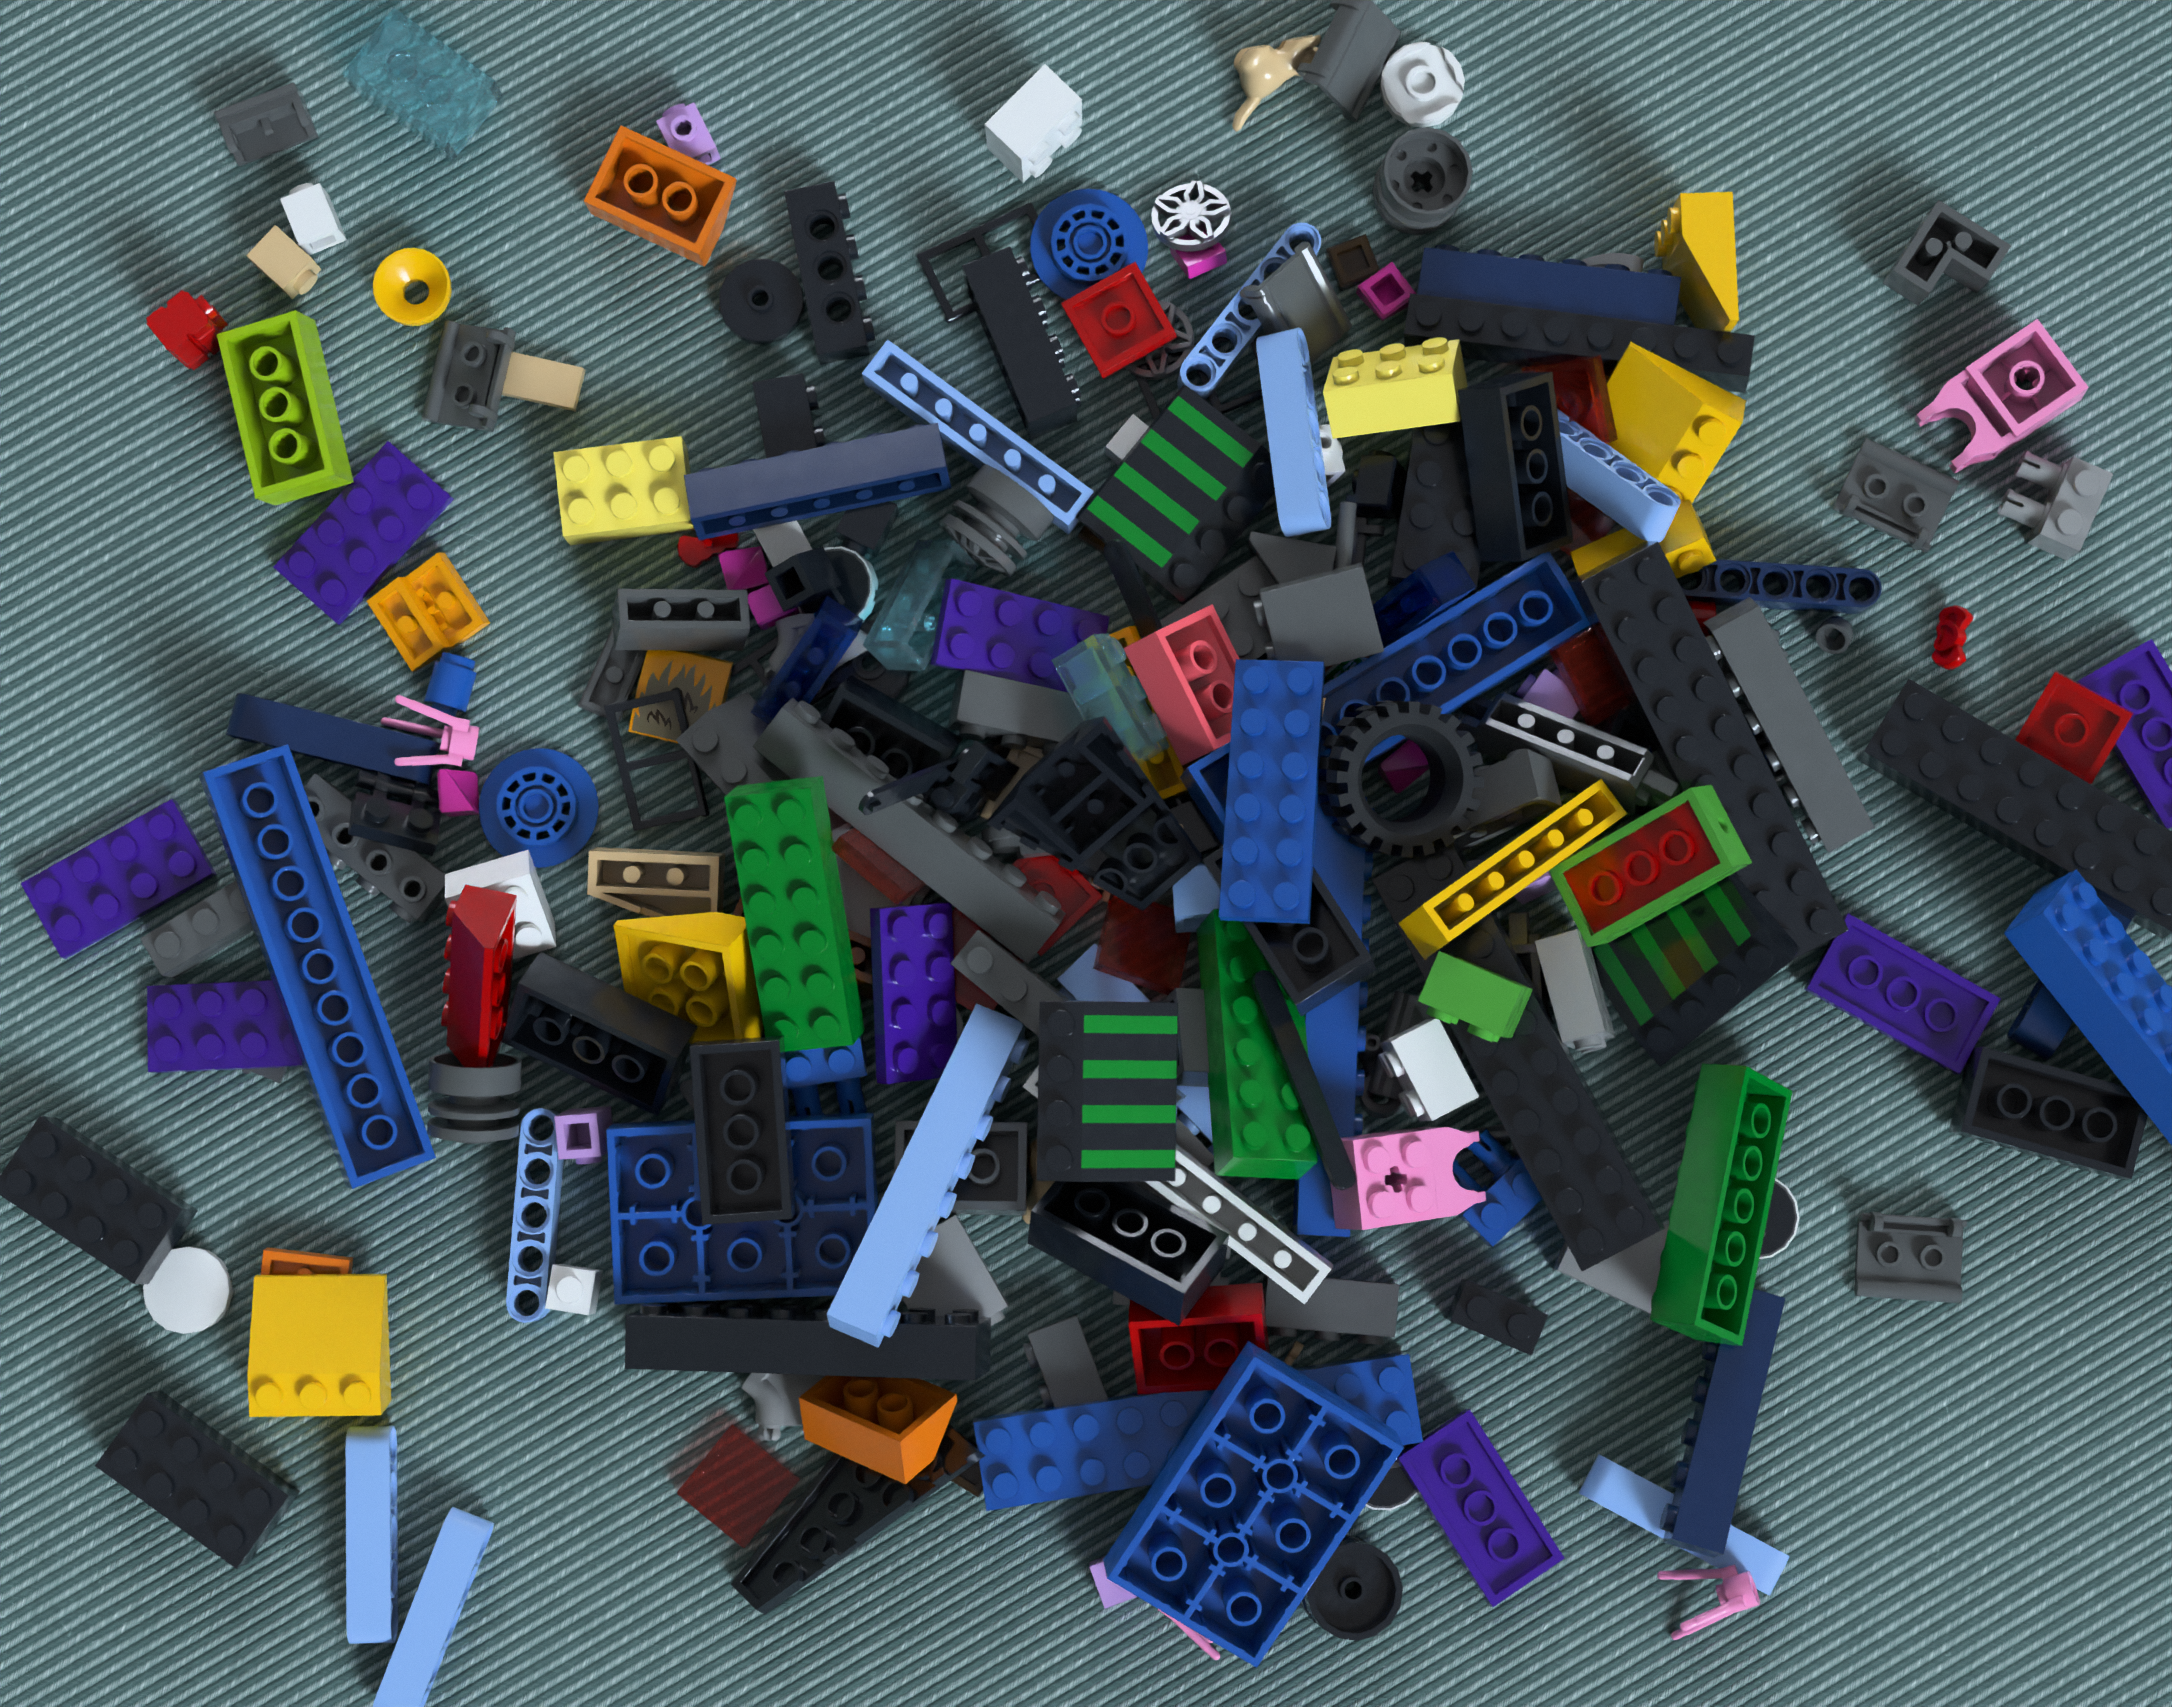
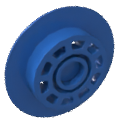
[1030,189,1148,300]
[479,748,599,868]

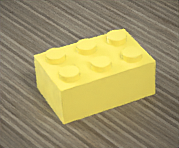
[1323,337,1468,439]
[553,436,695,546]

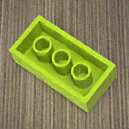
[217,310,354,506]

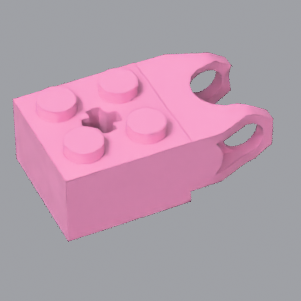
[1915,319,2089,474]
[1330,1127,1486,1230]

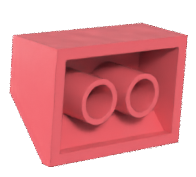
[1123,604,1239,765]

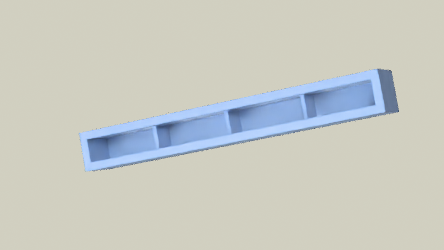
[827,1003,1029,1348]

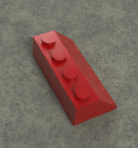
[441,884,517,1068]

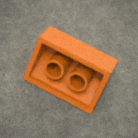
[584,125,737,267]
[799,1375,957,1484]

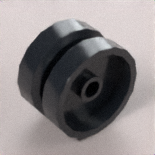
[1300,1535,1403,1641]

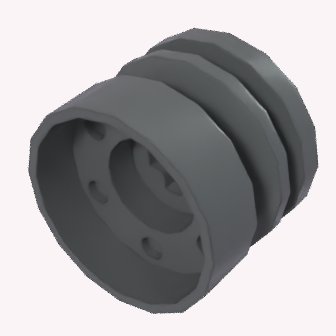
[1372,127,1473,235]
[939,464,1054,577]
[427,1052,522,1144]

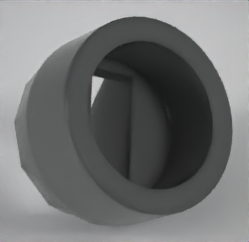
[1816,616,1853,654]

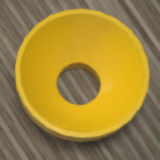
[373,248,452,326]

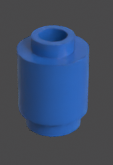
[424,652,477,717]

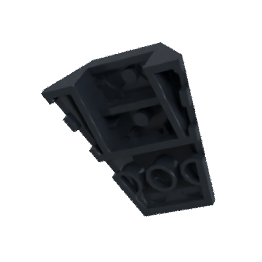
[987,716,1203,911]

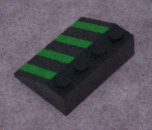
[1076,385,1275,605]
[1592,873,1800,1067]
[1036,1000,1178,1182]

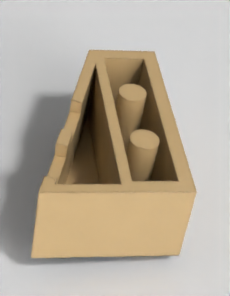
[587,847,725,917]

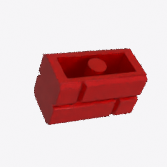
[146,290,228,370]

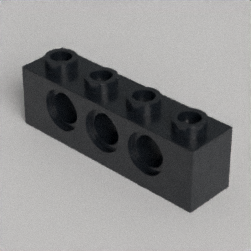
[784,181,876,365]

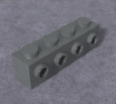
[304,774,446,923]

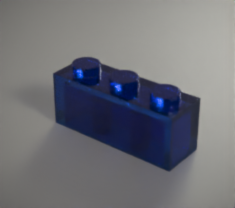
[1368,551,1476,657]
[750,596,863,724]

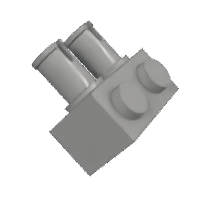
[1997,450,2113,560]

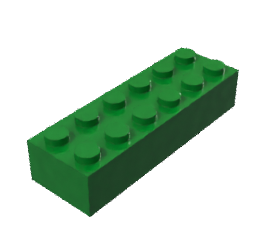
[724,776,865,1052]
[1196,909,1318,1180]
[1650,1063,1792,1346]

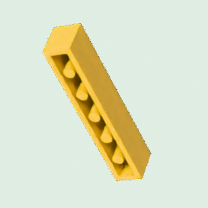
[1398,779,1627,960]

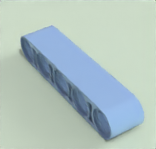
[1177,222,1321,400]
[1256,327,1331,538]
[1557,409,1681,542]
[506,1108,564,1323]
[345,1425,398,1644]
[1579,1454,1790,1596]
[373,1507,494,1707]

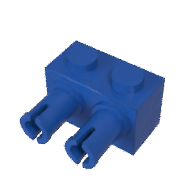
[785,1034,867,1116]
[1453,1128,1543,1247]

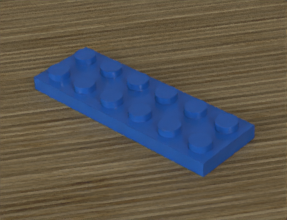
[1219,659,1325,924]

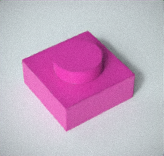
[1170,229,1227,279]

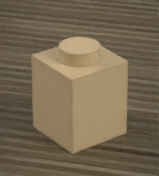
[246,225,321,300]

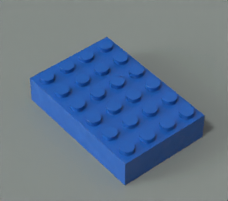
[606,1112,878,1305]
[1103,1341,1404,1668]

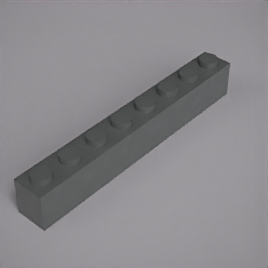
[752,698,1066,964]

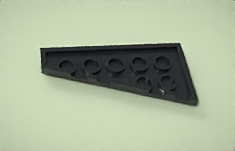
[731,1423,985,1614]

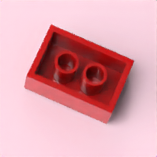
[1128,1283,1270,1395]

